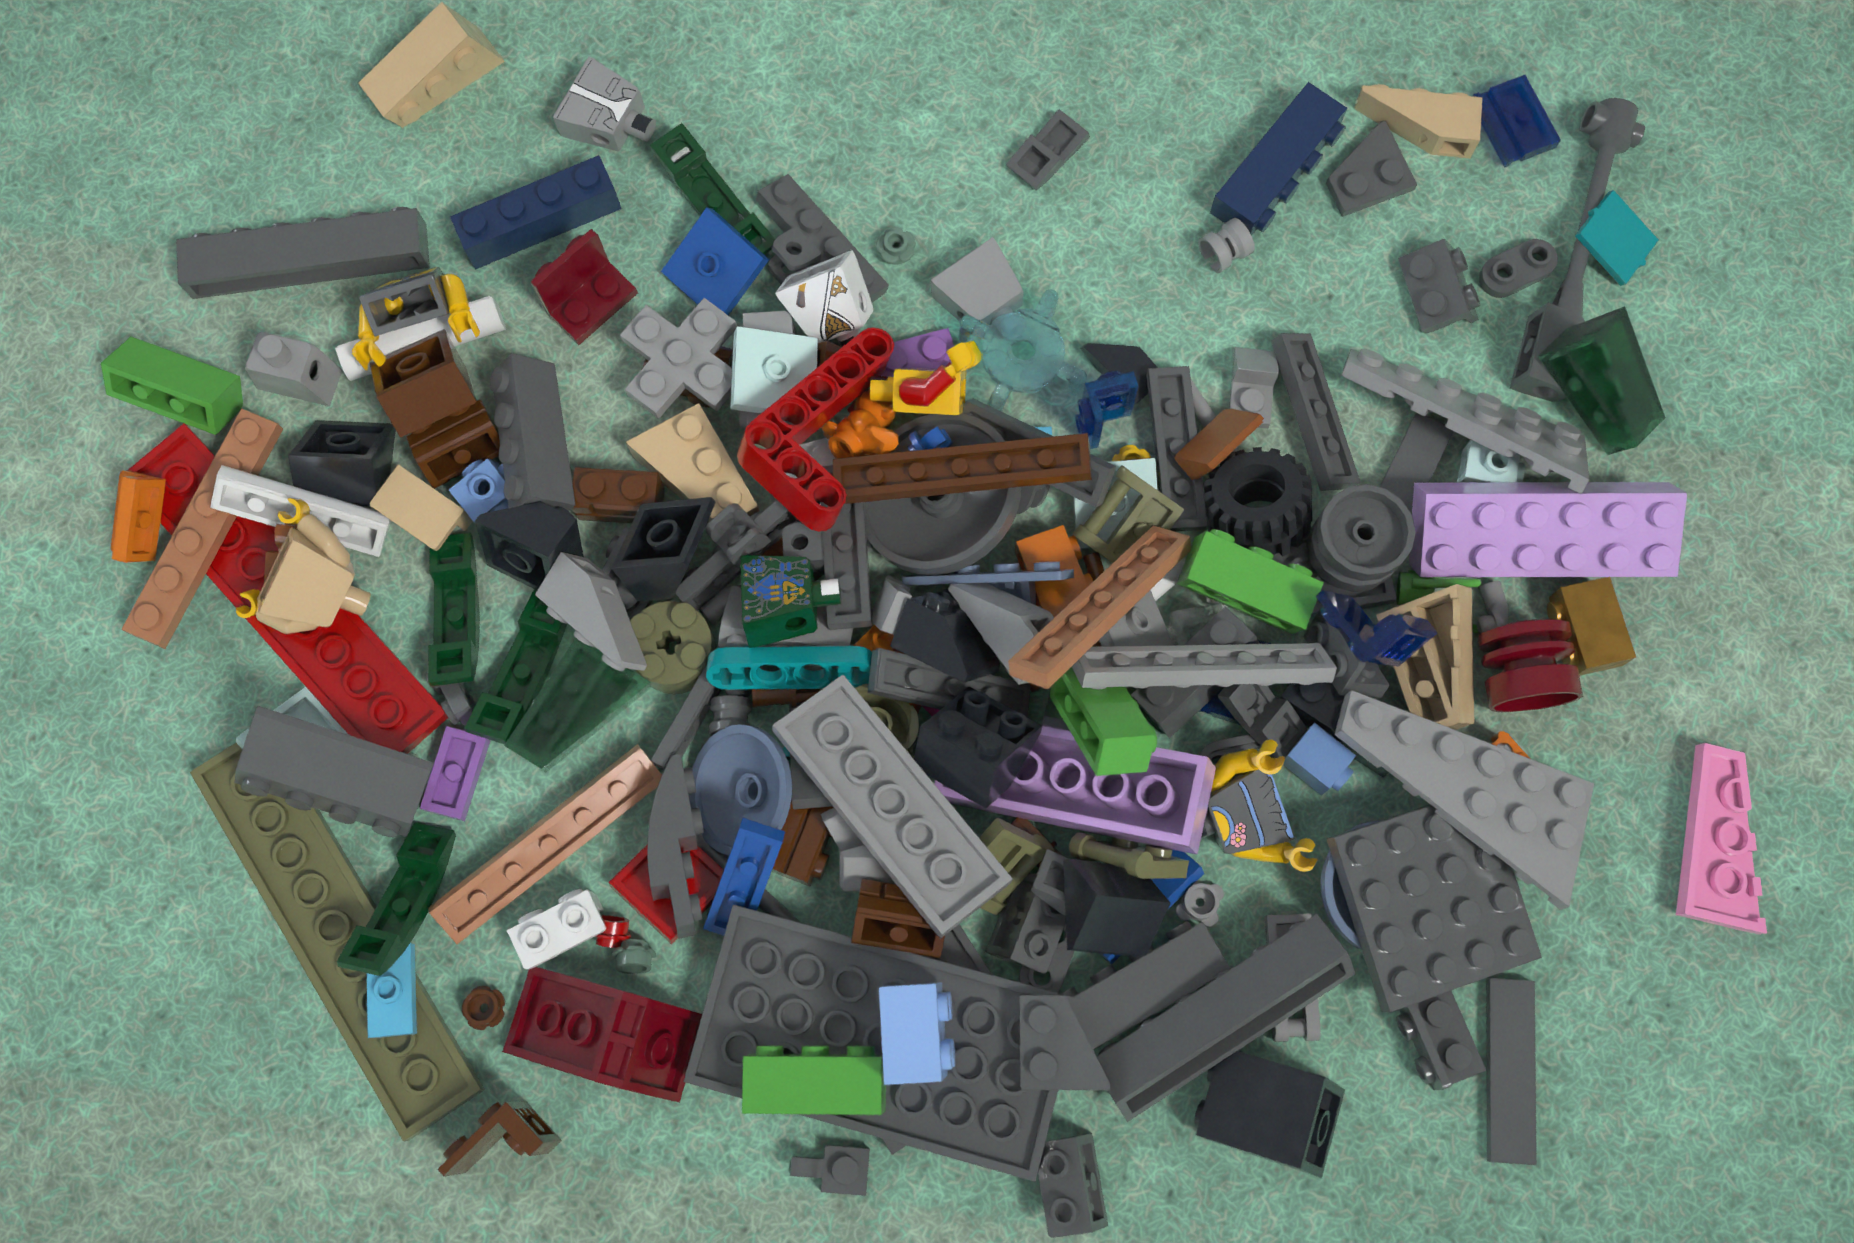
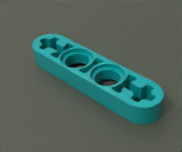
[706,646,872,690]

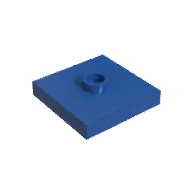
[661,207,769,316]

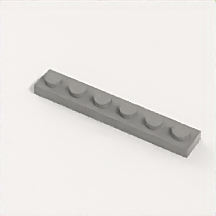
[1072,643,1337,689]

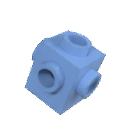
[449,458,508,523]

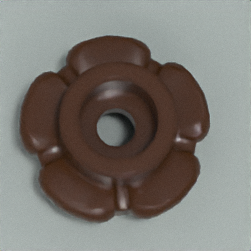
[462,986,505,1030]

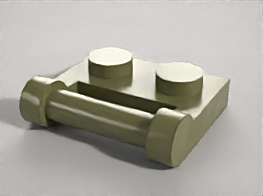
[1072,465,1185,563]
[979,817,1055,915]
[1069,832,1189,879]

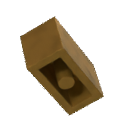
[1547,577,1636,676]

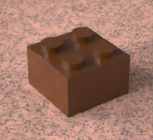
[370,329,477,438]

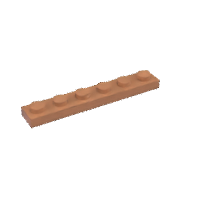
[121,408,283,649]
[1008,525,1191,689]
[428,744,662,944]

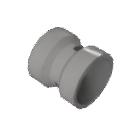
[1198,218,1255,273]

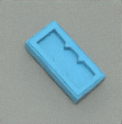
[367,943,417,1038]

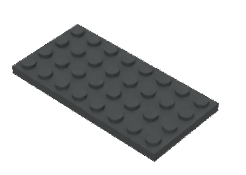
[684,905,1081,1182]

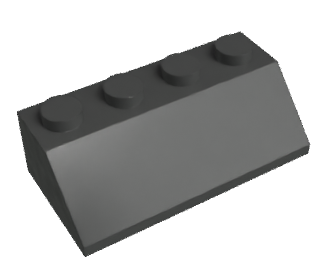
[234,706,434,838]

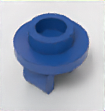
[908,426,954,451]

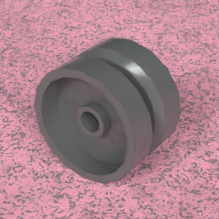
[1307,484,1416,592]

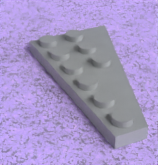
[1342,349,1589,494]
[1335,690,1594,910]

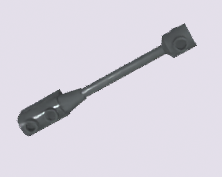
[1510,98,1645,402]

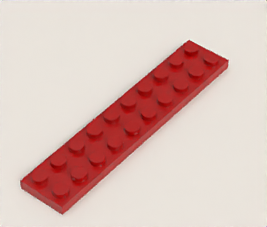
[127,423,448,754]

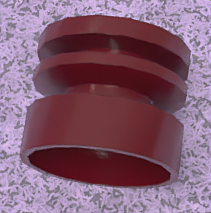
[1477,619,1583,713]

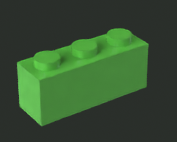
[101,336,243,435]
[1176,529,1324,634]
[1049,666,1157,776]
[742,1045,886,1115]

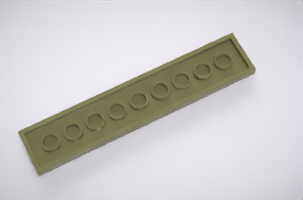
[190,743,485,1141]

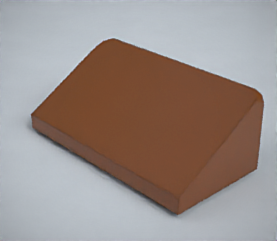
[1174,409,1264,480]

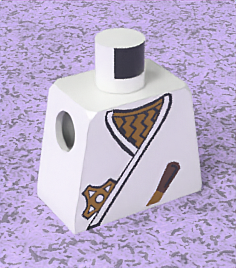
[775,250,873,347]

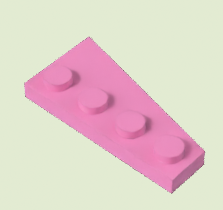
[1676,743,1767,934]

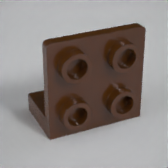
[437,1101,562,1177]

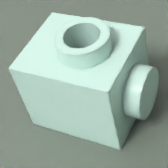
[1457,439,1525,482]

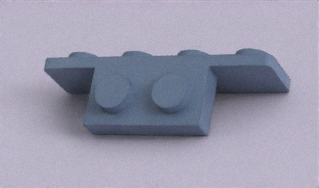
[902,561,1074,605]

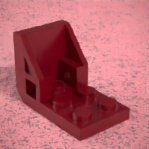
[503,967,702,1103]

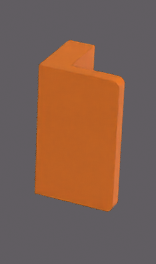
[111,471,166,563]

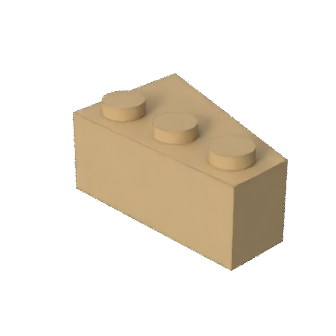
[358,2,505,128]

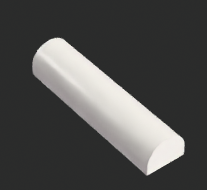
[335,296,506,381]
[210,465,391,557]

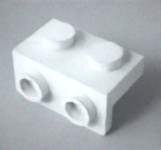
[507,889,606,970]

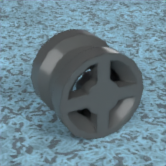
[709,695,753,736]

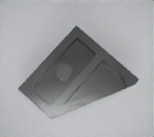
[1326,120,1417,217]
[1019,995,1110,1090]

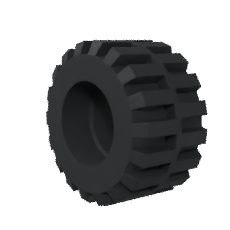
[1204,447,1313,557]

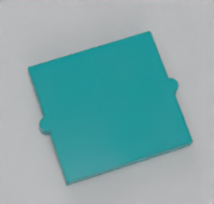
[1575,190,1659,286]

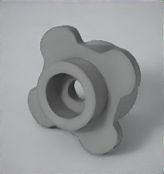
[1176,881,1224,927]

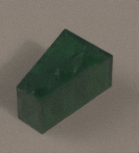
[1538,306,1666,455]
[504,638,651,773]

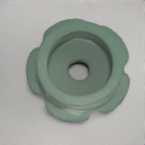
[876,227,916,265]
[612,939,656,974]

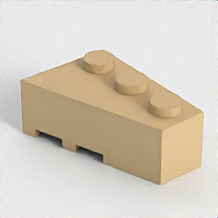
[626,403,760,523]
[1376,584,1474,730]

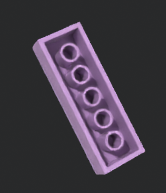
[1409,482,1687,577]
[934,726,1216,855]

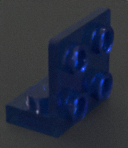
[1316,590,1438,667]

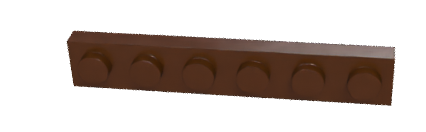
[833,433,1092,504]

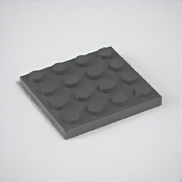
[1326,804,1542,1013]

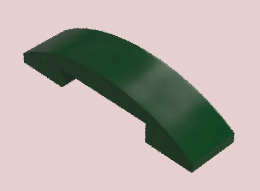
[650,123,775,255]
[428,533,480,687]
[464,589,568,745]
[336,822,456,976]

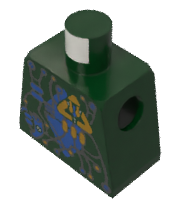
[740,555,842,648]

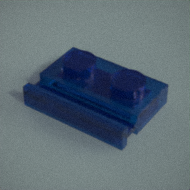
[1472,75,1561,168]

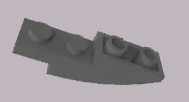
[648,754,704,939]

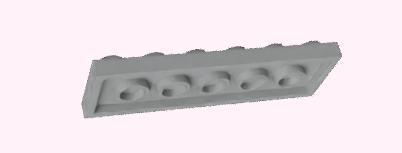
[772,675,1013,939]

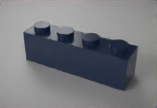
[1210,82,1347,236]
[450,155,622,270]

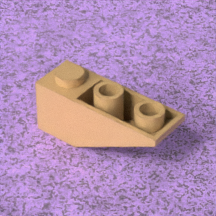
[1355,84,1482,159]

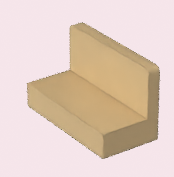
[370,464,473,551]

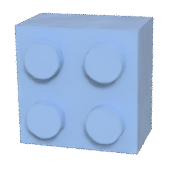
[879,982,955,1085]

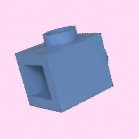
[1283,722,1356,796]

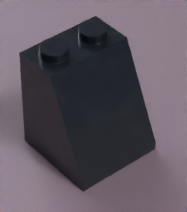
[1194,1051,1345,1178]

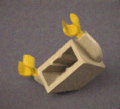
[236,498,371,634]

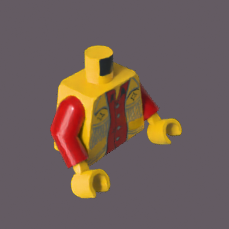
[870,341,982,415]

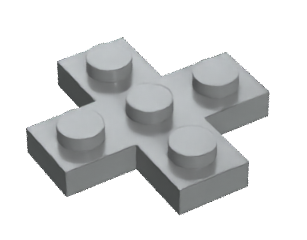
[620,298,737,419]

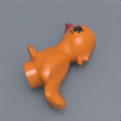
[821,388,899,459]

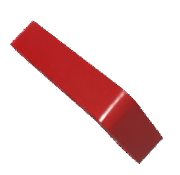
[737,327,894,532]

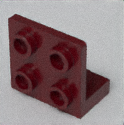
[531,229,638,345]

